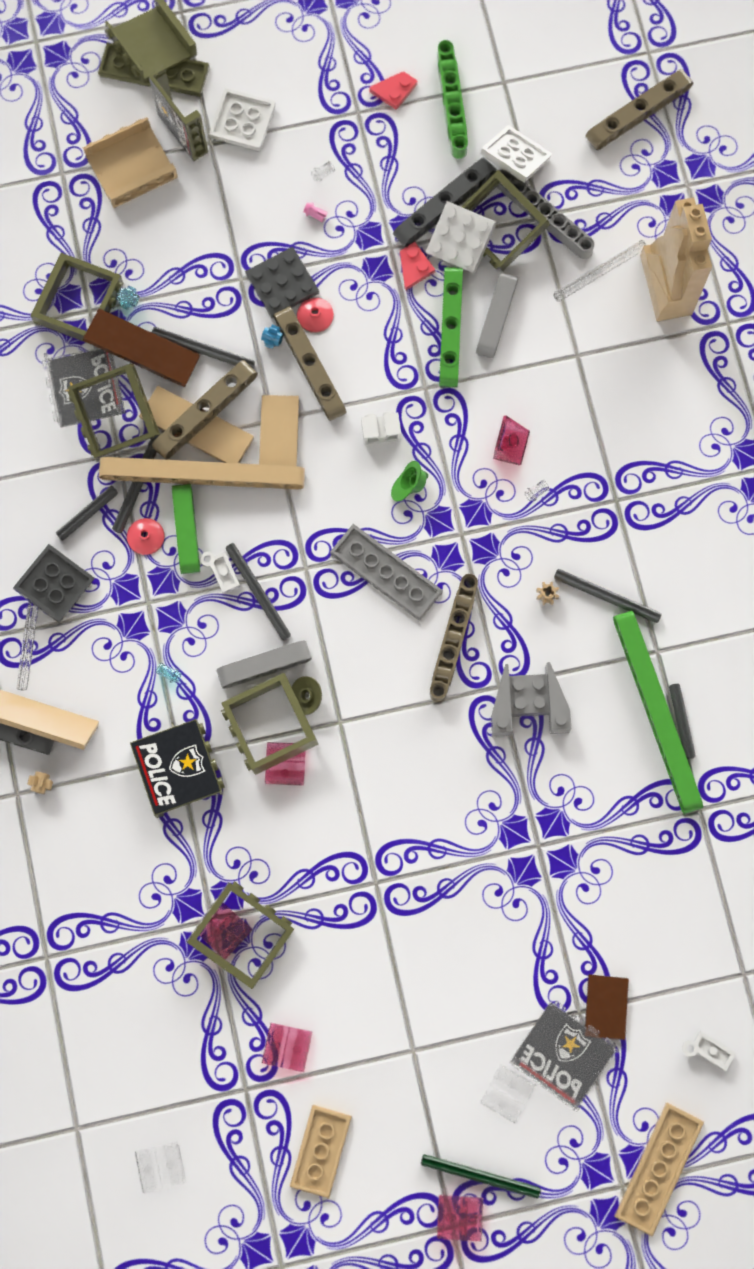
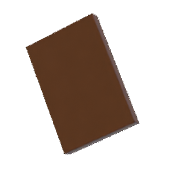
[585,974,629,1040]

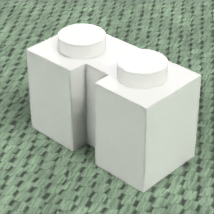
[361,411,401,445]

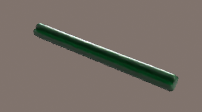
[421,1154,541,1199]

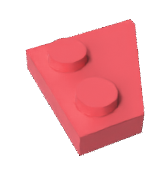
[369,71,418,110]
[400,242,435,290]

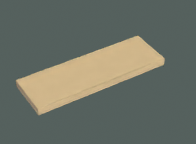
[139,386,254,463]
[0,690,99,750]
[614,1102,704,1237]

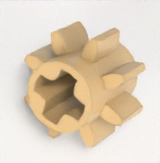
[536,581,559,606]
[27,771,53,794]

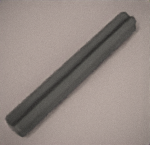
[56,486,118,541]
[669,683,696,759]

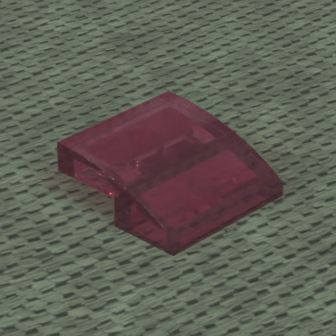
[265,742,306,785]
[199,903,252,960]
[262,1023,313,1072]
[437,1195,483,1241]

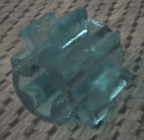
[117,285,140,310]

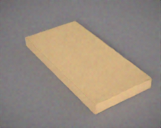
[259,395,299,466]
[290,1105,352,1198]

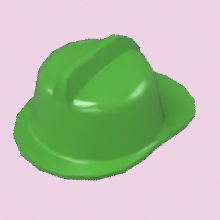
[391,461,428,501]

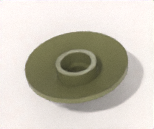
[292,676,322,715]

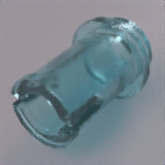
[156,663,182,683]

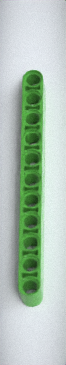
[613,611,703,814]

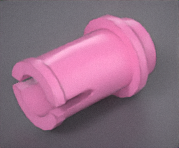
[303,203,328,223]

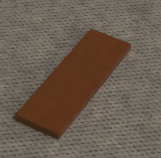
[83,308,200,388]

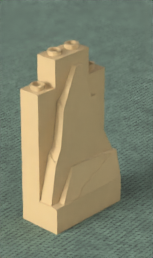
[640,197,712,321]

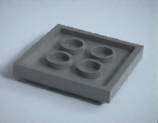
[245,247,319,318]
[13,544,95,623]

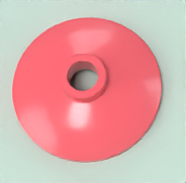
[297,298,334,332]
[127,518,165,555]

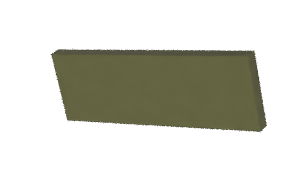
[98,42,209,97]

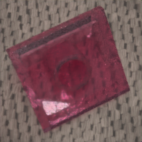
[493,415,530,465]

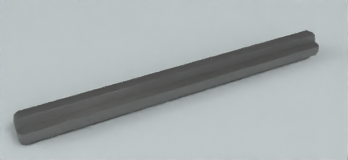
[152,327,255,369]
[112,432,162,533]
[226,543,291,641]
[554,569,662,623]

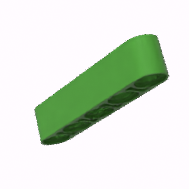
[172,484,200,574]

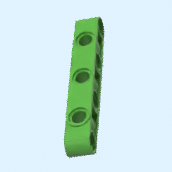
[437,40,468,159]
[439,267,463,387]

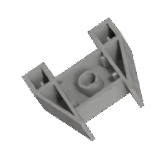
[491,662,571,737]

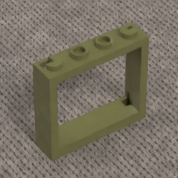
[462,170,550,271]
[30,253,124,344]
[68,363,160,458]
[221,673,319,775]
[186,881,294,989]

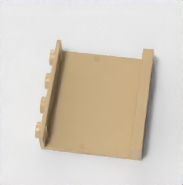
[83,117,178,208]

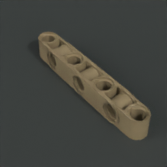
[585,69,694,150]
[273,306,347,421]
[152,360,258,460]
[430,574,478,702]

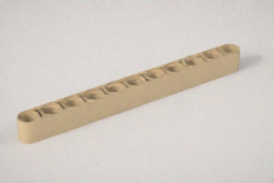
[99,457,305,489]

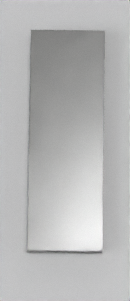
[330,524,443,621]

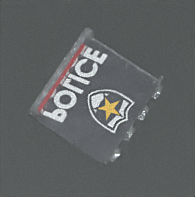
[42,348,126,428]
[509,1001,619,1112]

